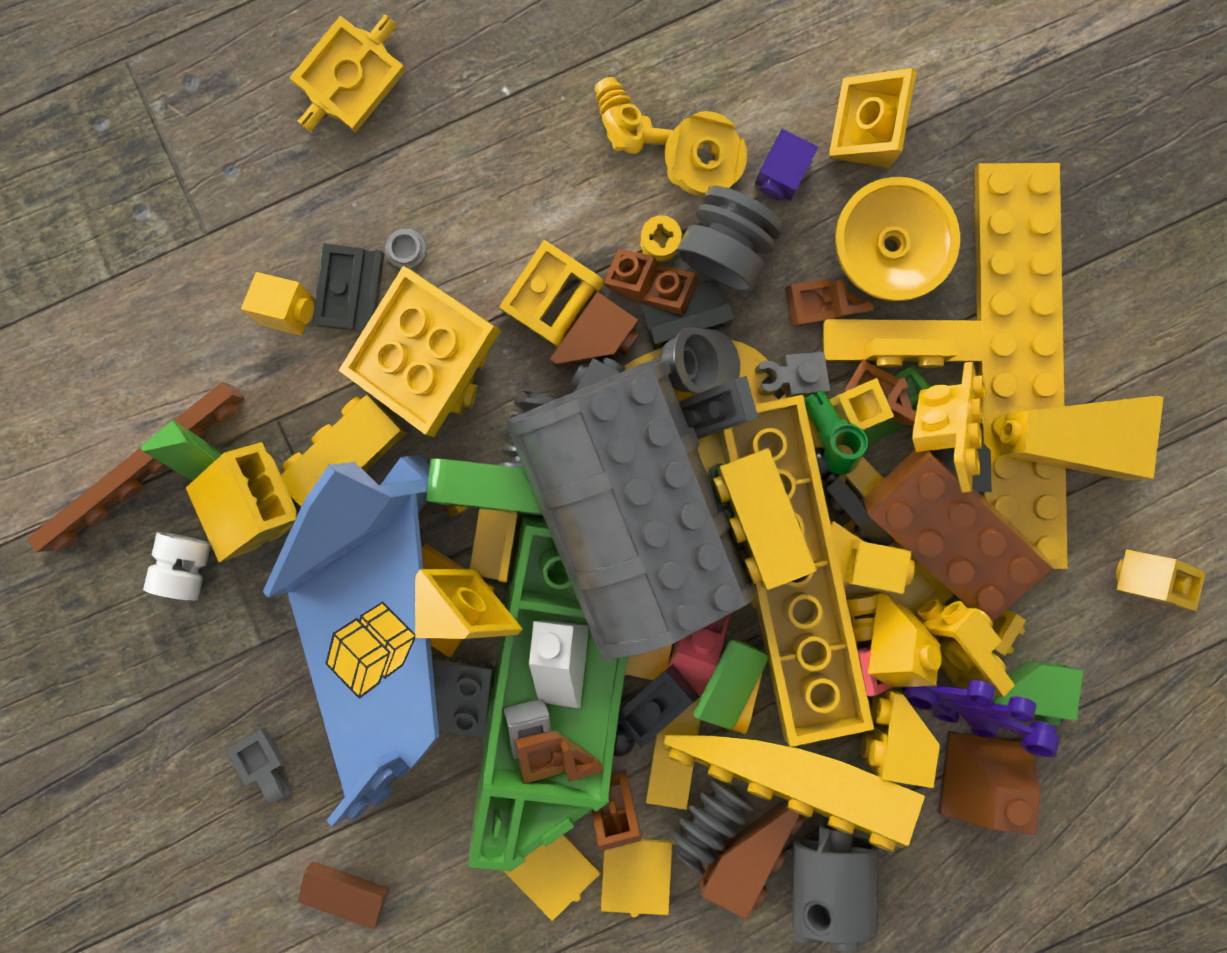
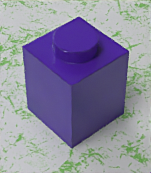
[755,129,818,201]

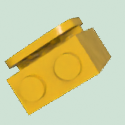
[186,442,297,563]

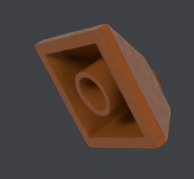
[938,731,1041,835]

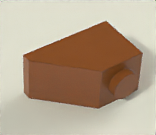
[550,292,640,369]

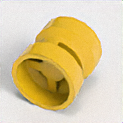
[846,592,882,642]

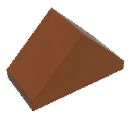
[592,770,642,852]

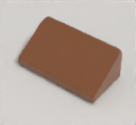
[297,861,389,929]

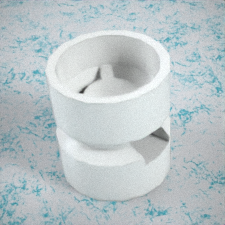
[143,532,211,601]

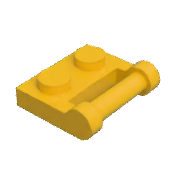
[499,240,604,348]

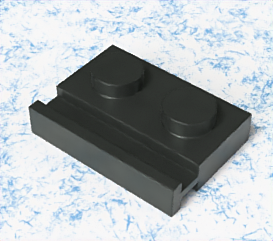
[312,243,385,332]

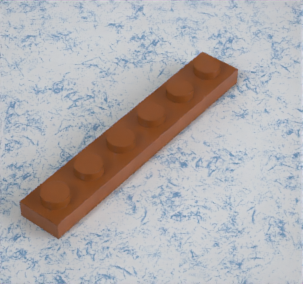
[27,382,245,553]

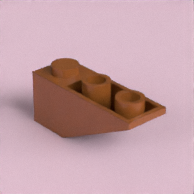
[699,800,804,920]

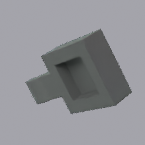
[225,727,292,806]

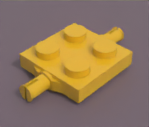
[290,15,406,133]

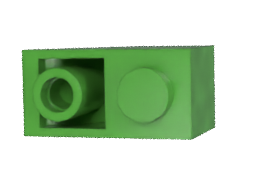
[992,660,1083,725]

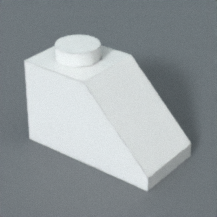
[529,620,589,708]

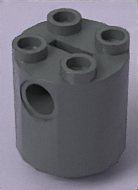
[792,823,879,952]

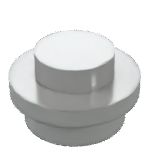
[385,229,427,269]

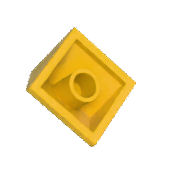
[829,68,917,169]
[415,569,522,639]

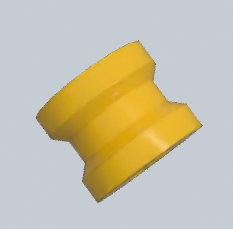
[640,215,682,263]

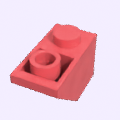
[668,613,731,696]

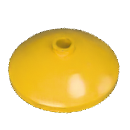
[835,177,960,301]

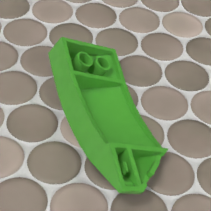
[468,515,628,872]

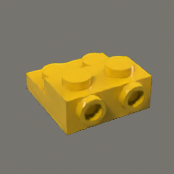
[917,598,1015,697]

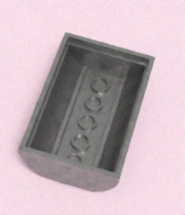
[505,358,757,662]

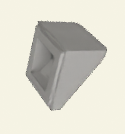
[503,699,552,759]

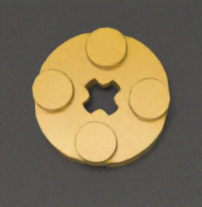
[665,111,747,197]

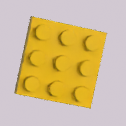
[339,266,501,437]

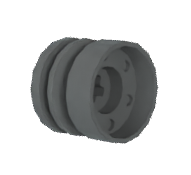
[676,186,785,292]

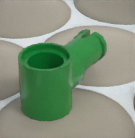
[804,390,868,475]

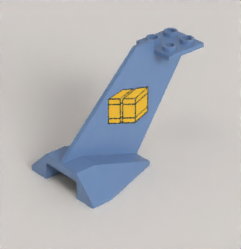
[263,455,439,827]

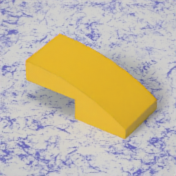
[807,378,894,448]

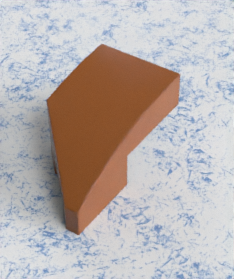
[785,279,874,327]
[843,359,916,427]
[514,731,604,784]

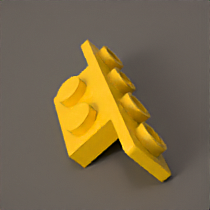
[823,319,982,368]
[912,362,986,493]

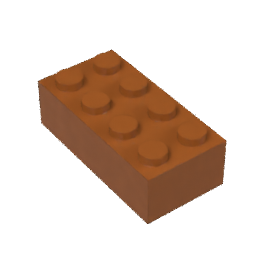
[863,450,1053,622]

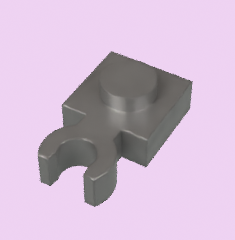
[755,352,830,398]

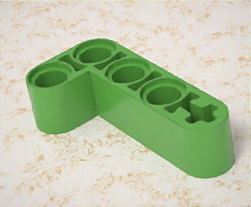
[426,459,543,516]

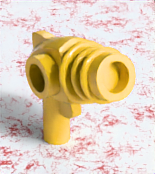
[594,77,673,154]

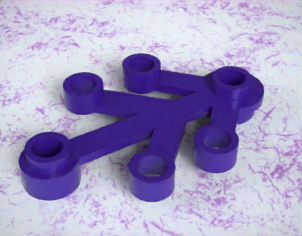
[901,680,1060,757]

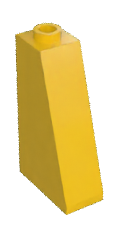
[1000,396,1164,480]

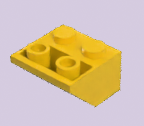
[861,688,940,788]

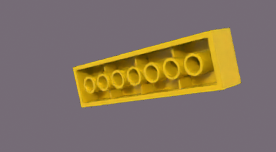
[719,395,874,747]

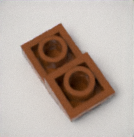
[603,248,699,316]

